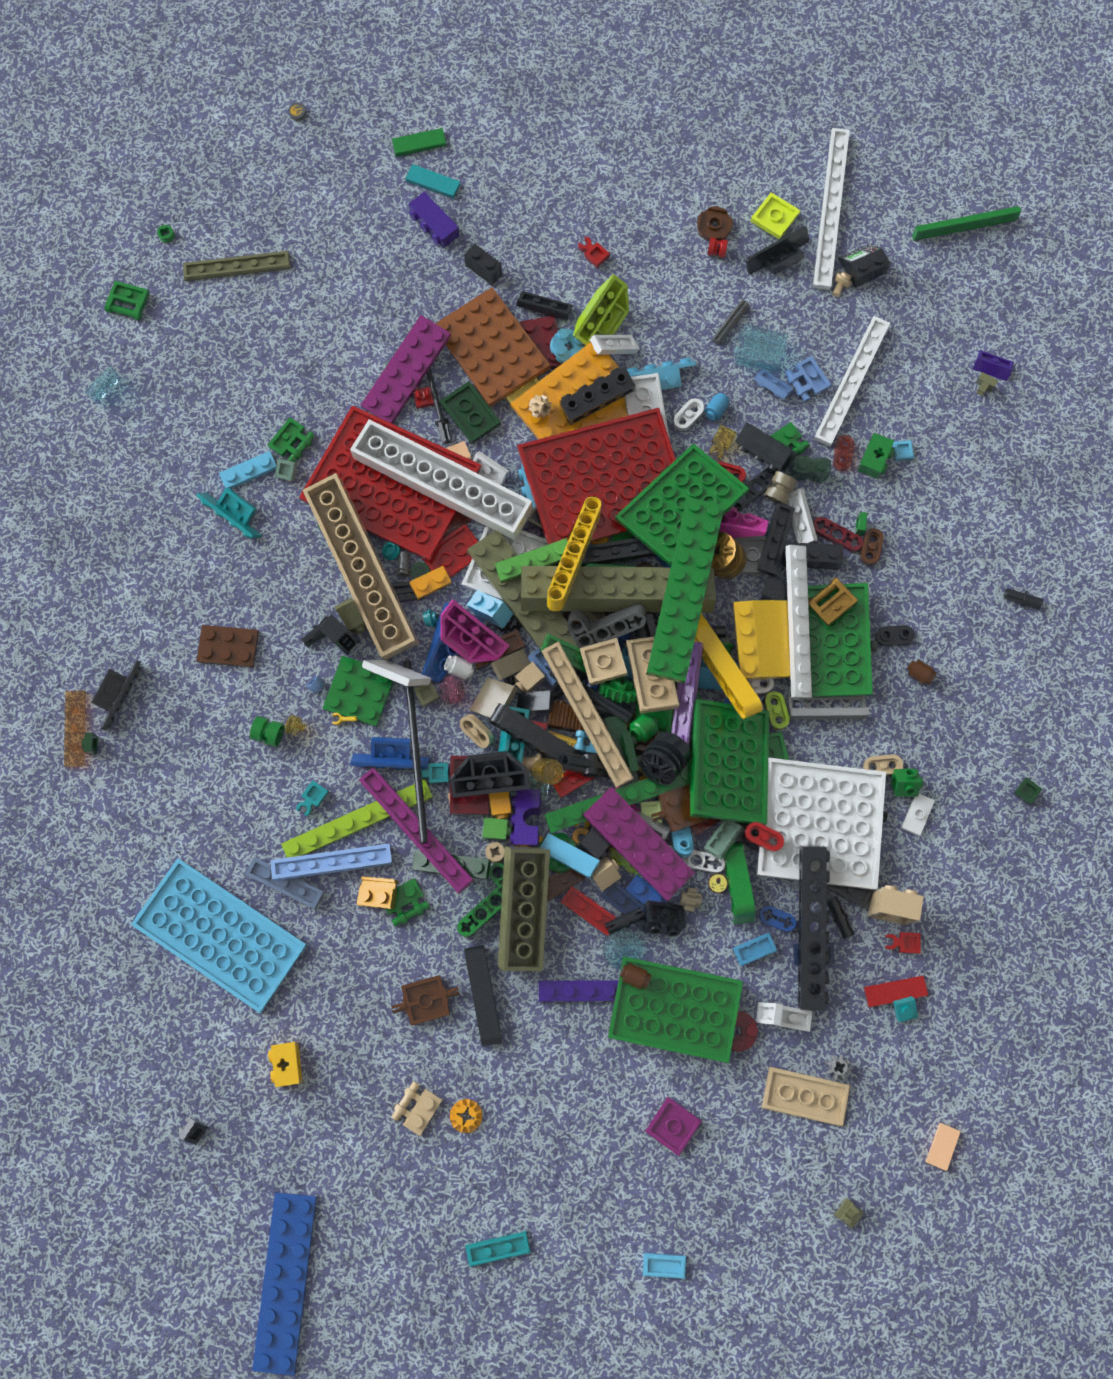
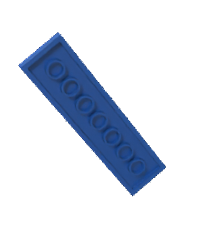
[252,1192,317,1375]

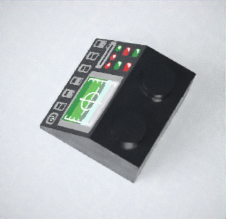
[838,244,891,287]

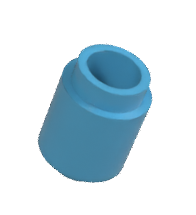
[704,393,730,421]

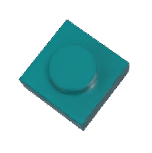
[893,996,918,1023]

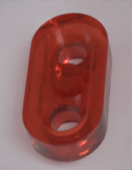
[832,435,855,471]

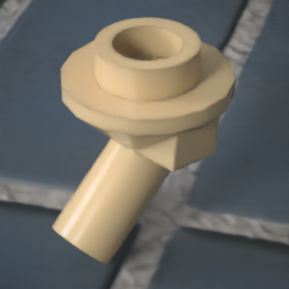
[832,271,852,297]

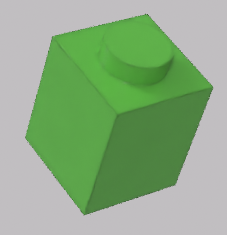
[482,818,512,842]

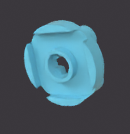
[550,329,585,364]

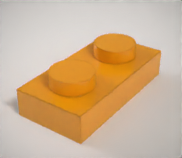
[409,566,451,600]

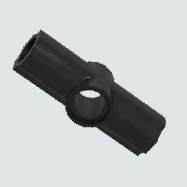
[560,753,611,779]

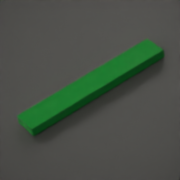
[912,206,1021,241]

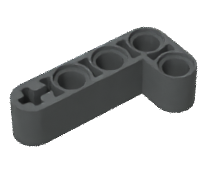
[567,604,647,648]

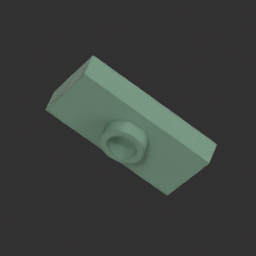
[704,820,743,860]

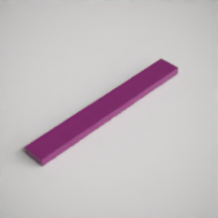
[359,767,474,894]

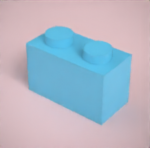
[467,590,514,629]

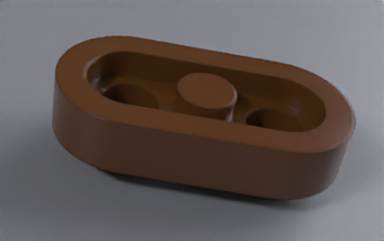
[860,528,884,566]

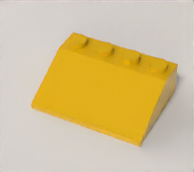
[733,600,790,681]

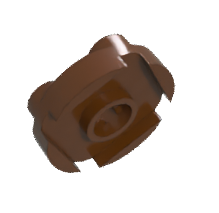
[697,206,733,241]

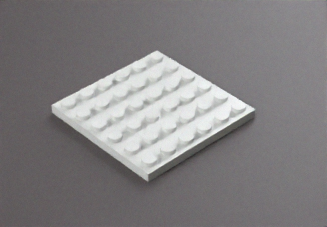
[757,758,886,890]

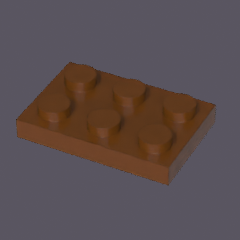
[196,625,259,668]

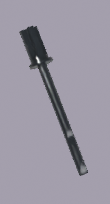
[427,367,452,444]

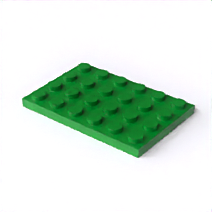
[615,443,749,566]
[808,583,873,698]
[690,699,769,825]
[608,956,743,1063]

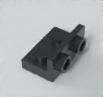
[642,900,686,937]

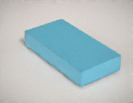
[643,1253,686,1279]

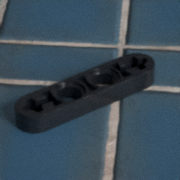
[734,467,776,512]

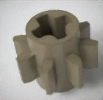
[679,887,702,912]

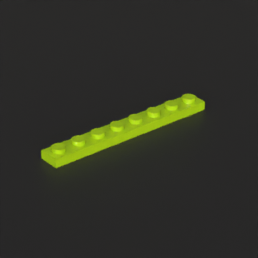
[281,779,433,858]

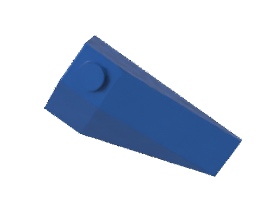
[422,602,486,683]

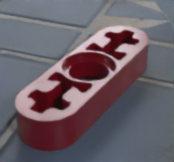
[813,517,863,553]

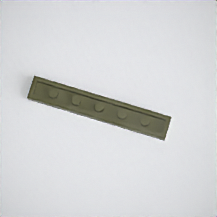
[183,251,291,281]

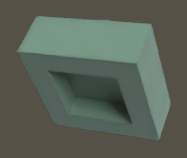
[275,459,297,481]

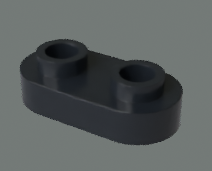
[875,625,914,647]

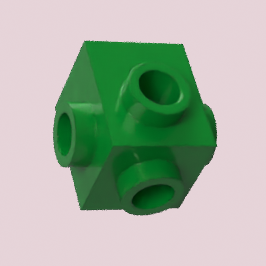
[890,769,923,797]

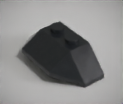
[450,751,530,798]

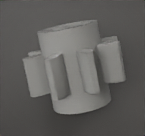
[825,1055,851,1080]

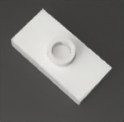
[901,794,935,836]

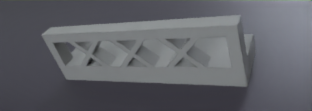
[788,696,869,720]

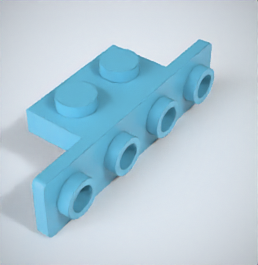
[627,358,697,390]

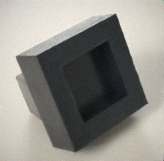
[179,1117,208,1145]

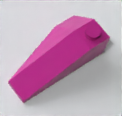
[719,507,769,538]

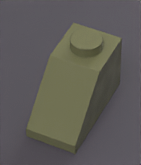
[334,598,367,634]

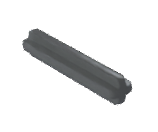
[712,300,749,345]

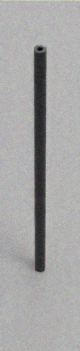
[403,660,428,844]

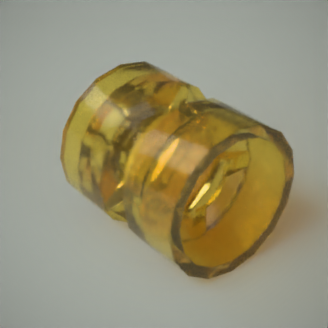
[532,758,564,785]

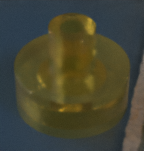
[285,715,305,735]

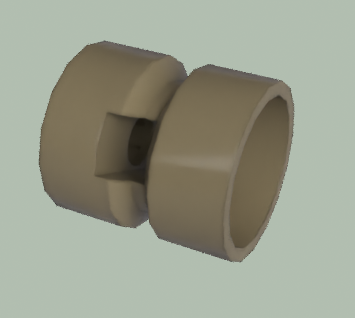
[764,471,798,504]

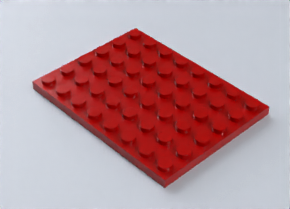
[299,405,482,561]
[517,408,676,545]

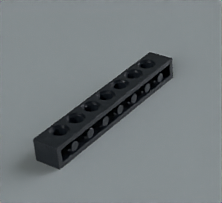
[798,845,830,1010]

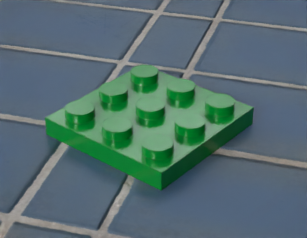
[322,656,394,727]

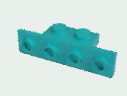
[196,488,262,539]

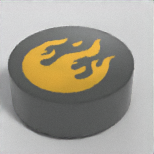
[288,102,307,121]

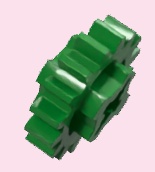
[598,677,638,703]

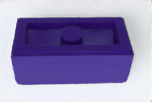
[973,350,1014,381]

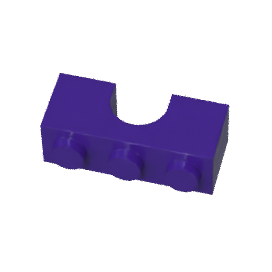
[510,789,541,847]

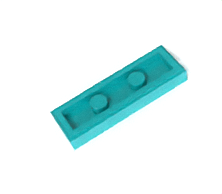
[405,164,461,199]
[465,1230,531,1267]

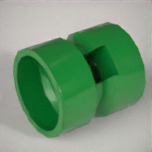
[249,716,285,747]

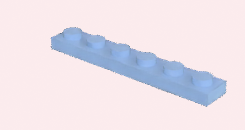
[271,844,392,881]

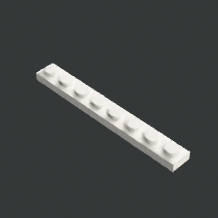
[814,316,890,447]
[786,545,812,699]

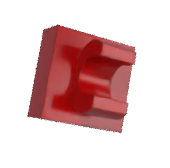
[413,386,434,409]

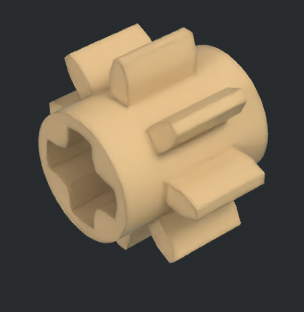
[528,395,552,418]

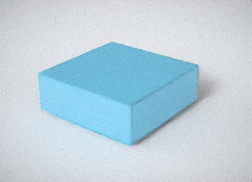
[892,440,914,461]

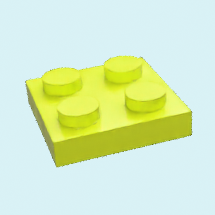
[750,192,800,240]

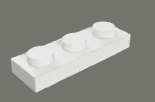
[590,335,640,355]
[787,488,818,543]

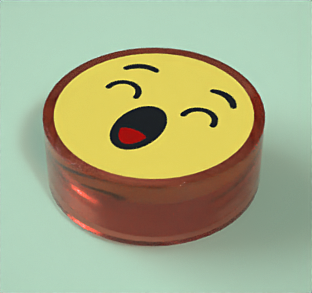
[708,873,728,894]

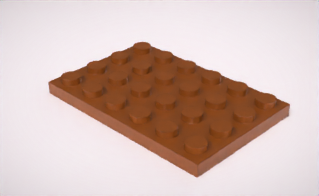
[435,287,551,407]

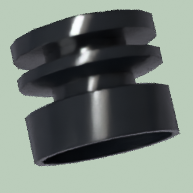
[639,732,691,785]

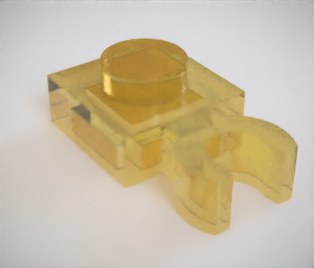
[709,425,737,460]

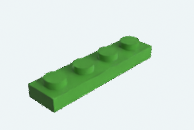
[495,538,568,582]

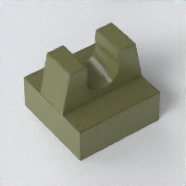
[976,372,998,396]
[414,681,440,707]
[834,1198,864,1229]

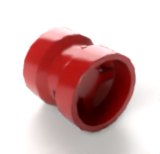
[707,237,728,258]

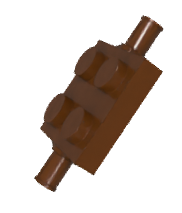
[651,784,709,832]
[391,975,460,1026]

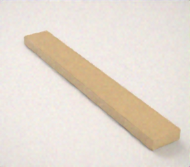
[541,642,634,788]

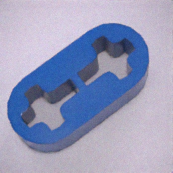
[758,906,796,932]

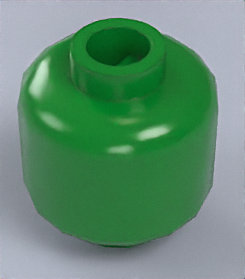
[629,714,659,743]

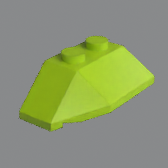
[573,274,629,346]

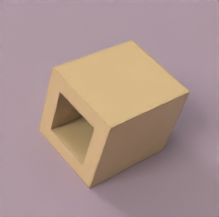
[515,662,545,692]
[592,856,621,891]

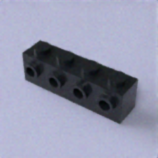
[559,367,636,426]

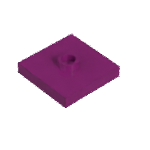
[645,1096,702,1156]

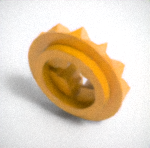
[450,1099,482,1133]

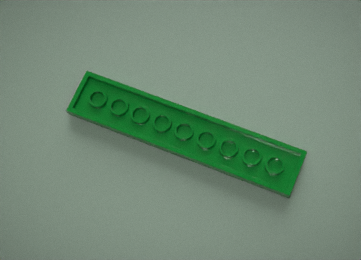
[646,497,725,684]

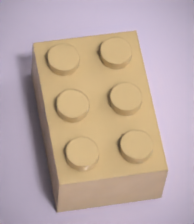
[867,885,924,925]

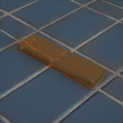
[64,690,86,767]

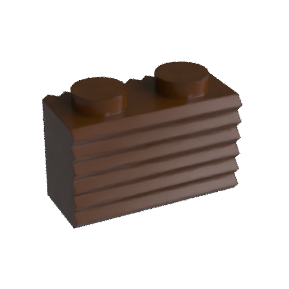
[547,700,585,733]

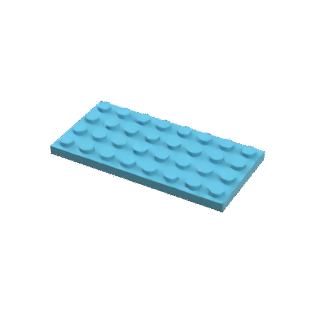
[131,858,307,1013]

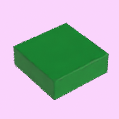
[855,512,867,536]

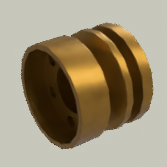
[711,532,747,579]

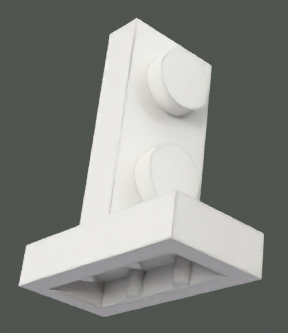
[756,1002,813,1032]

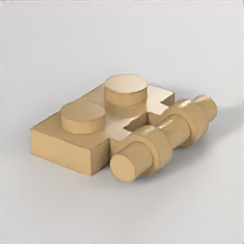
[391,1081,442,1136]

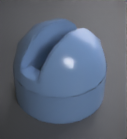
[306,676,323,693]

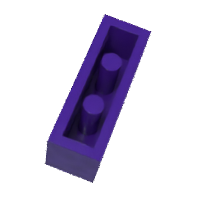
[408,191,460,249]

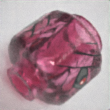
[439,676,466,705]

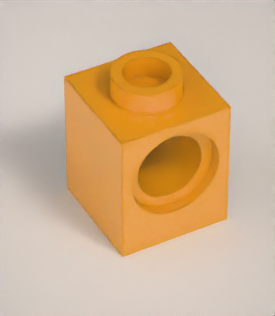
[489,791,512,819]

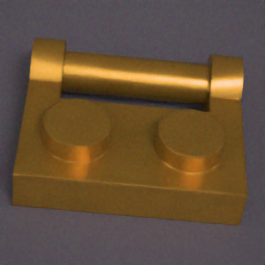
[808,577,858,627]

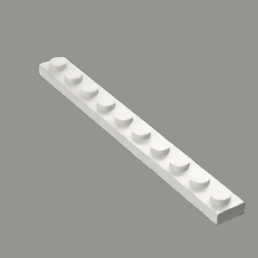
[812,128,850,290]

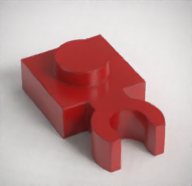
[578,236,610,268]
[885,932,921,954]

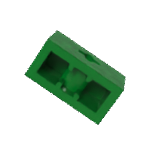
[857,433,895,479]

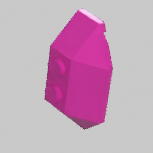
[441,599,509,663]

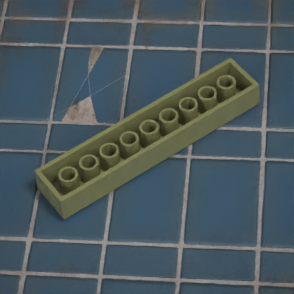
[521,566,716,613]

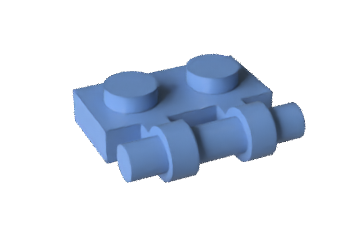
[785,356,831,402]

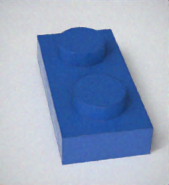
[626,875,667,905]

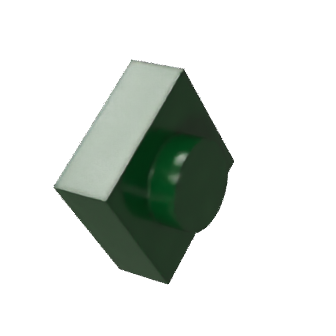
[82,732,98,755]
[1013,777,1042,805]

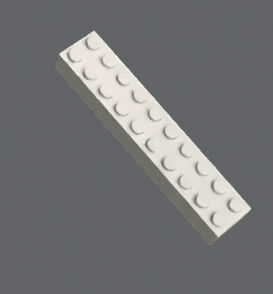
[350,419,533,540]

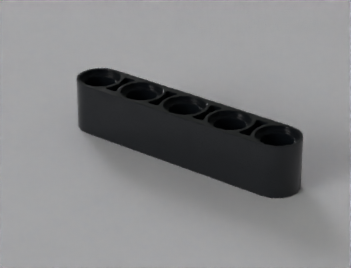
[489,703,578,766]
[464,945,503,1047]

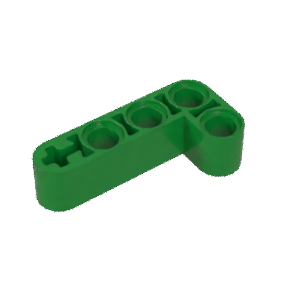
[723,842,755,925]
[457,863,504,938]

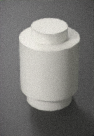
[444,655,474,680]

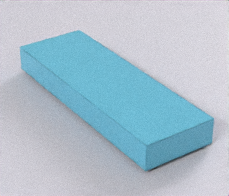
[540,833,600,879]

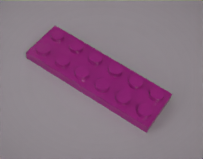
[360,315,452,424]
[583,787,695,901]

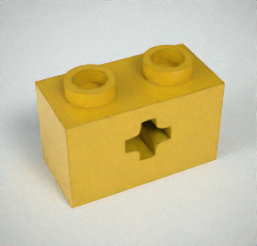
[268,1042,303,1087]

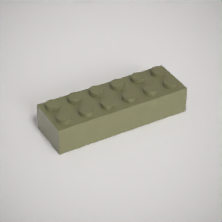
[498,846,550,971]

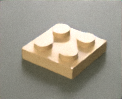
[580,638,628,686]

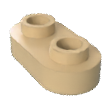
[460,714,494,748]
[863,754,903,776]

